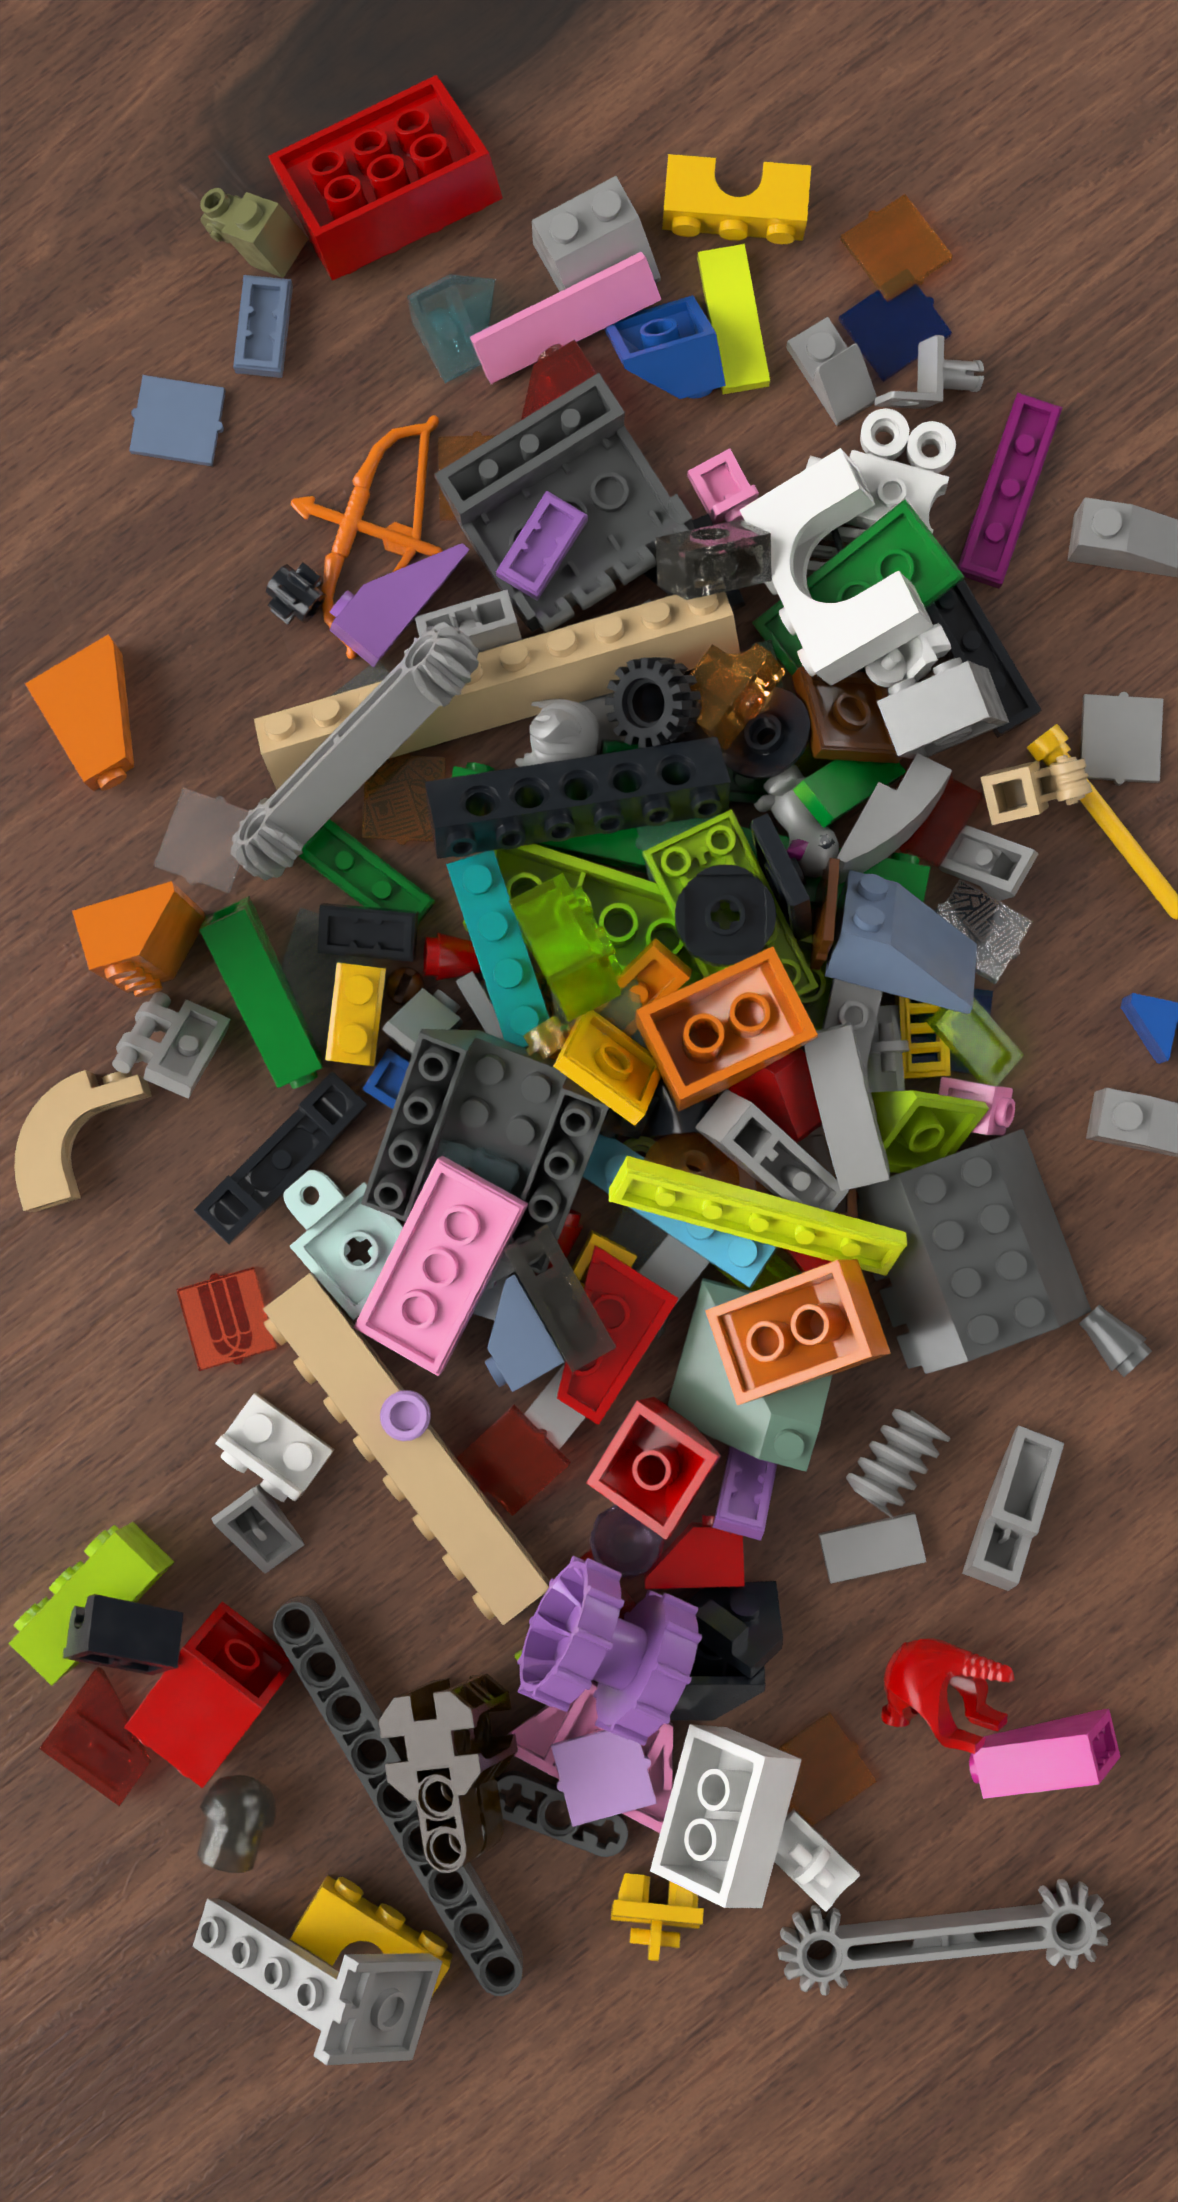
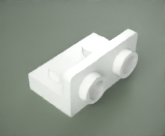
[215,1393,335,1502]

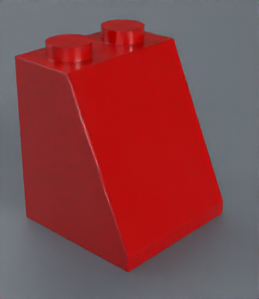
[124,1601,294,1789]

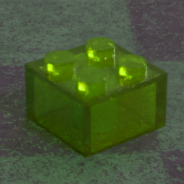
[508,873,623,1022]

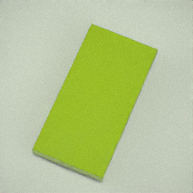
[642,809,818,997]

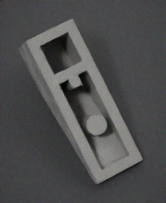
[1067,497,1178,577]
[1086,1088,1178,1157]
[695,1089,849,1212]

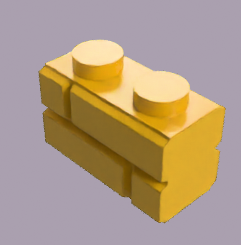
[325,963,386,1066]

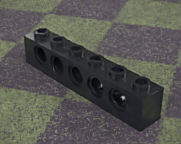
[425,737,731,859]

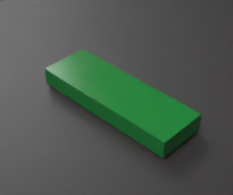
[793,760,906,828]
[298,819,436,925]

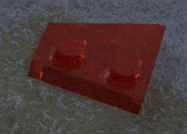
[39,1666,152,1806]

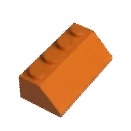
[72,881,205,997]

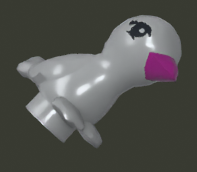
[754,765,839,878]

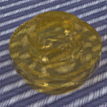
[523,1015,572,1060]

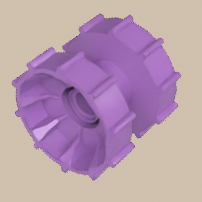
[517,1556,702,1745]

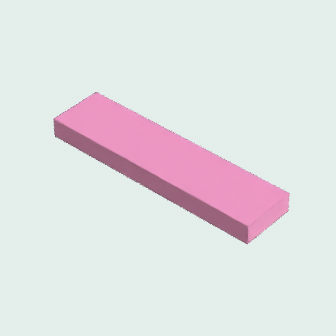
[470,252,661,384]

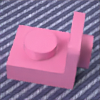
[938,1077,1015,1136]

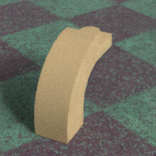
[14,1070,152,1212]

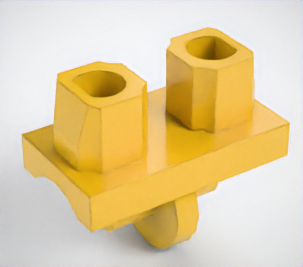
[611,1873,704,1961]

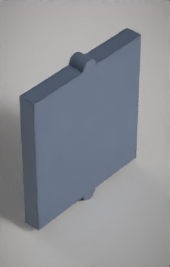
[129,375,226,467]

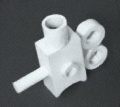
[806,408,956,534]

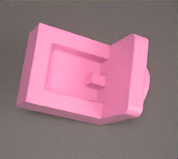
[687,448,759,526]

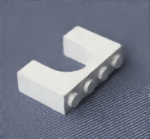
[740,448,934,686]

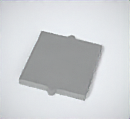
[1080,692,1163,786]

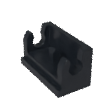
[63,1594,183,1675]

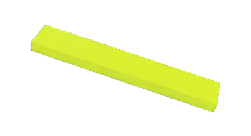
[609,1156,907,1276]

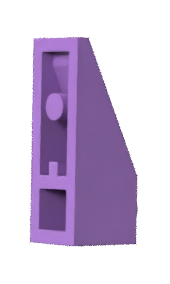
[330,543,470,667]

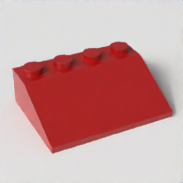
[268,75,503,281]

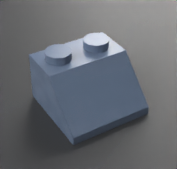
[485,1274,566,1392]

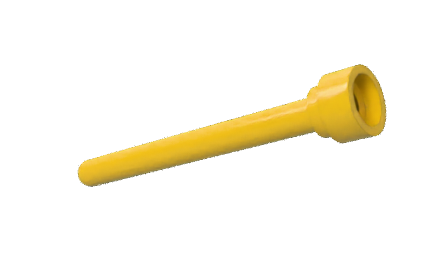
[1026,724,1178,920]

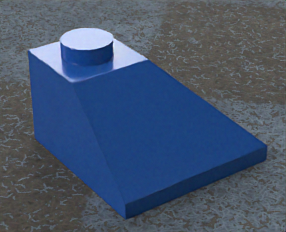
[604,295,726,399]

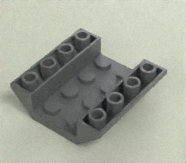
[361,1029,609,1276]

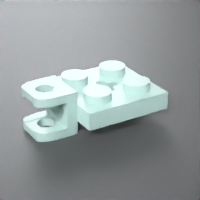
[283,1170,403,1320]

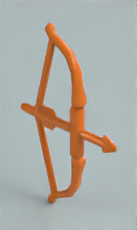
[291,415,443,659]

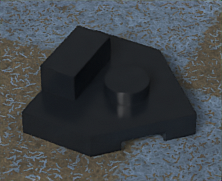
[687,1581,783,1679]

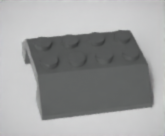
[434,373,696,633]
[857,1129,1092,1374]

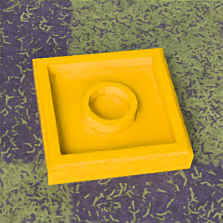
[553,1007,661,1126]

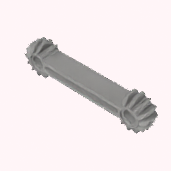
[230,621,479,881]
[777,1879,1111,1996]

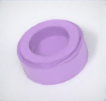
[380,1390,431,1441]

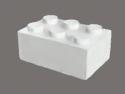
[650,1724,801,1908]

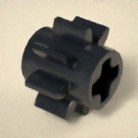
[266,562,326,625]

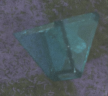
[407,274,495,383]

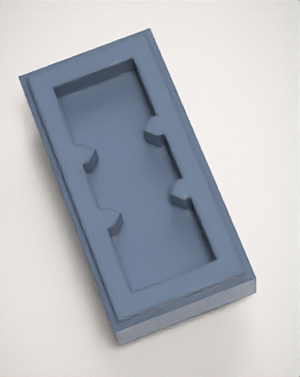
[233,275,293,378]

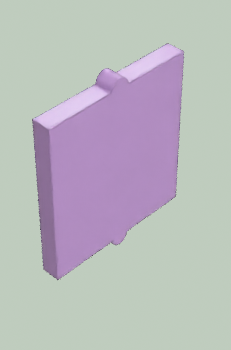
[551,1730,657,1827]

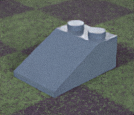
[825,870,977,1015]

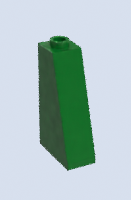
[199,896,323,1089]

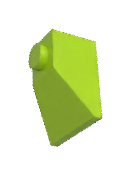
[871,1090,989,1173]

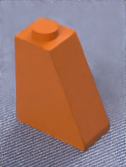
[25,634,134,791]

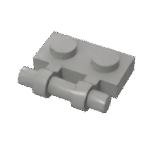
[112,992,230,1099]

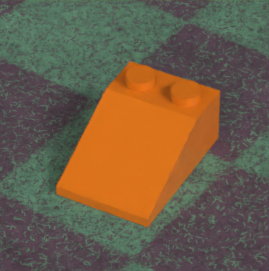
[636,946,818,1111]
[705,1259,891,1405]

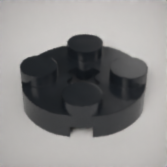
[675,865,776,967]

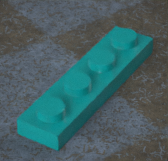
[446,850,556,1048]

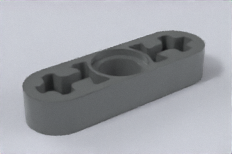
[497,1771,628,1857]

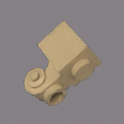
[981,755,1092,825]

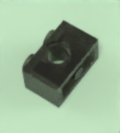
[656,519,772,600]

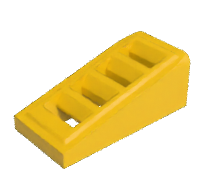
[894,995,951,1079]

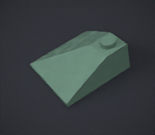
[667,1278,832,1472]

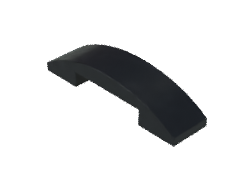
[194,1071,367,1245]

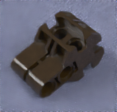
[378,1674,518,1873]

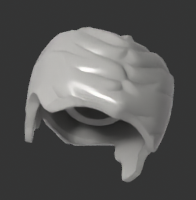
[515,699,600,767]

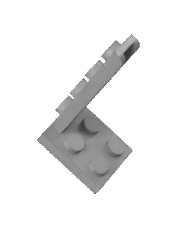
[192,1898,443,2065]

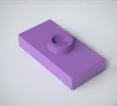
[496,491,588,601]
[712,1446,777,1541]

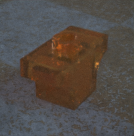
[689,643,785,750]

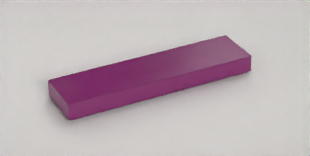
[957,393,1063,589]

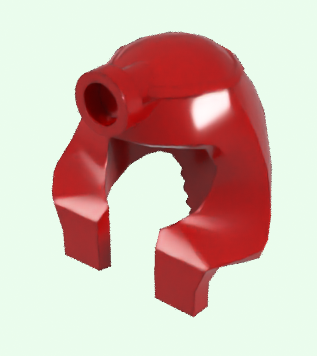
[881,1638,1014,1754]

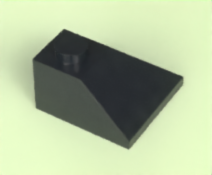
[670,1642,766,1721]

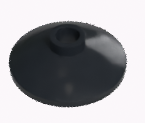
[716,686,811,779]

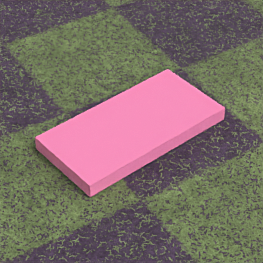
[353,1156,528,1376]

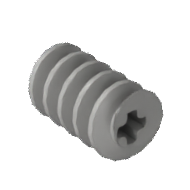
[846,1409,951,1519]

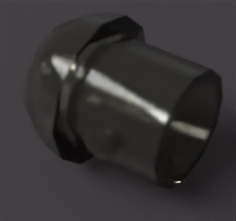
[197,1775,276,1873]

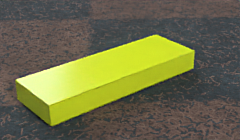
[697,244,770,395]

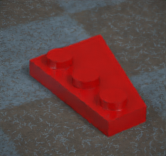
[556,1245,679,1425]

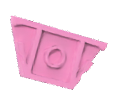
[507,1681,673,1833]

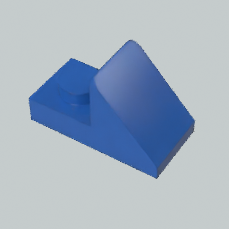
[1120,993,1178,1064]

